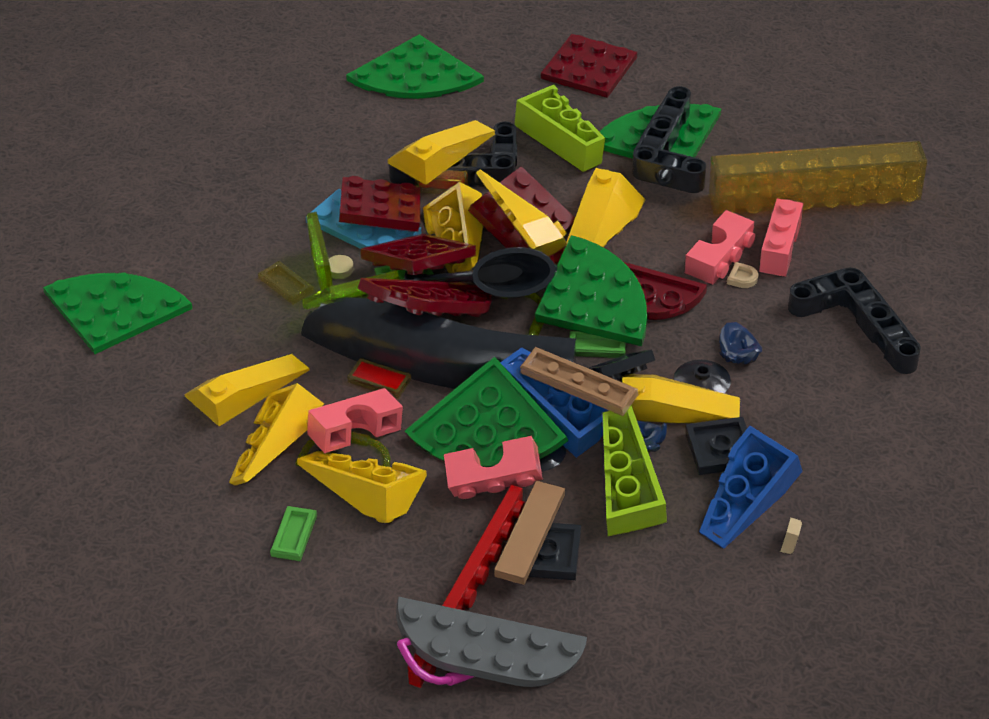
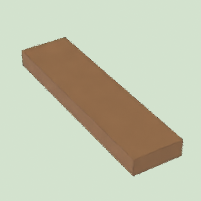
[520,347,638,416]
[494,481,565,585]

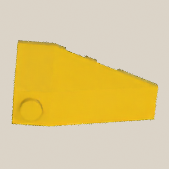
[388,120,495,185]
[566,168,645,247]
[476,170,567,257]
[423,182,483,273]
[184,354,310,426]
[622,374,740,423]
[229,383,324,485]
[297,451,427,523]

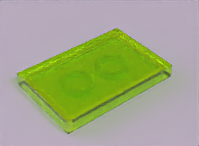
[306,212,334,302]
[301,270,400,310]

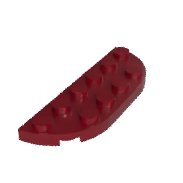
[550,246,707,320]
[358,278,492,317]

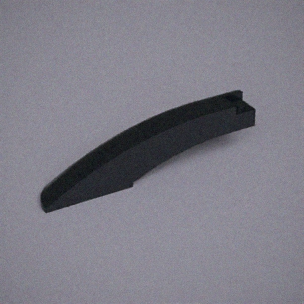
[301,297,576,389]

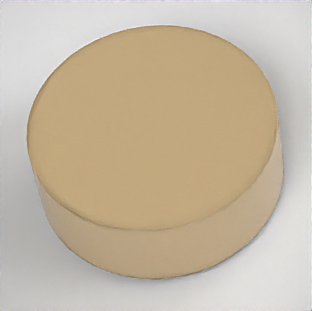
[326,255,354,279]

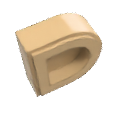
[727,262,758,288]
[780,517,802,554]

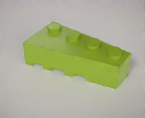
[514,85,605,172]
[603,405,667,536]

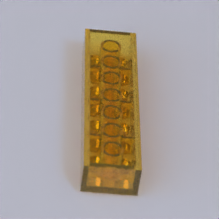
[709,141,927,215]

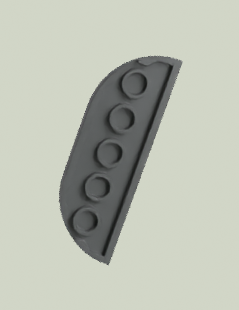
[396,597,587,687]

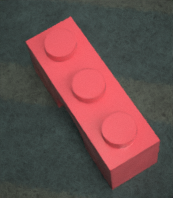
[759,198,803,277]
[685,210,755,285]
[307,388,403,453]
[444,436,543,499]

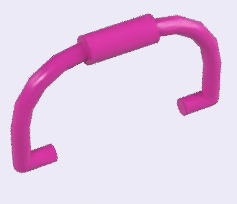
[397,638,474,686]

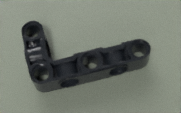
[632,86,706,193]
[389,121,517,187]
[788,267,921,374]

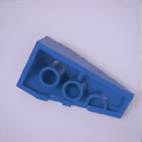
[500,348,609,458]
[699,426,803,549]

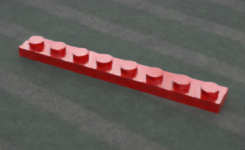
[408,484,526,688]

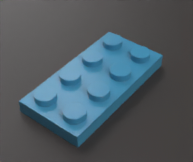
[306,189,421,249]

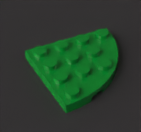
[346,34,484,99]
[599,104,721,159]
[535,235,647,346]
[43,273,193,354]
[404,357,569,467]

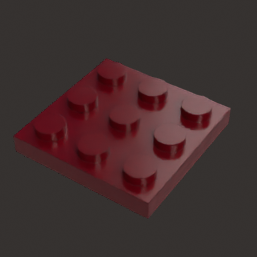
[541,34,637,98]
[468,166,575,248]
[339,176,420,232]
[361,234,476,275]

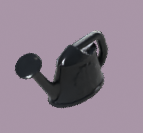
[404,247,558,297]

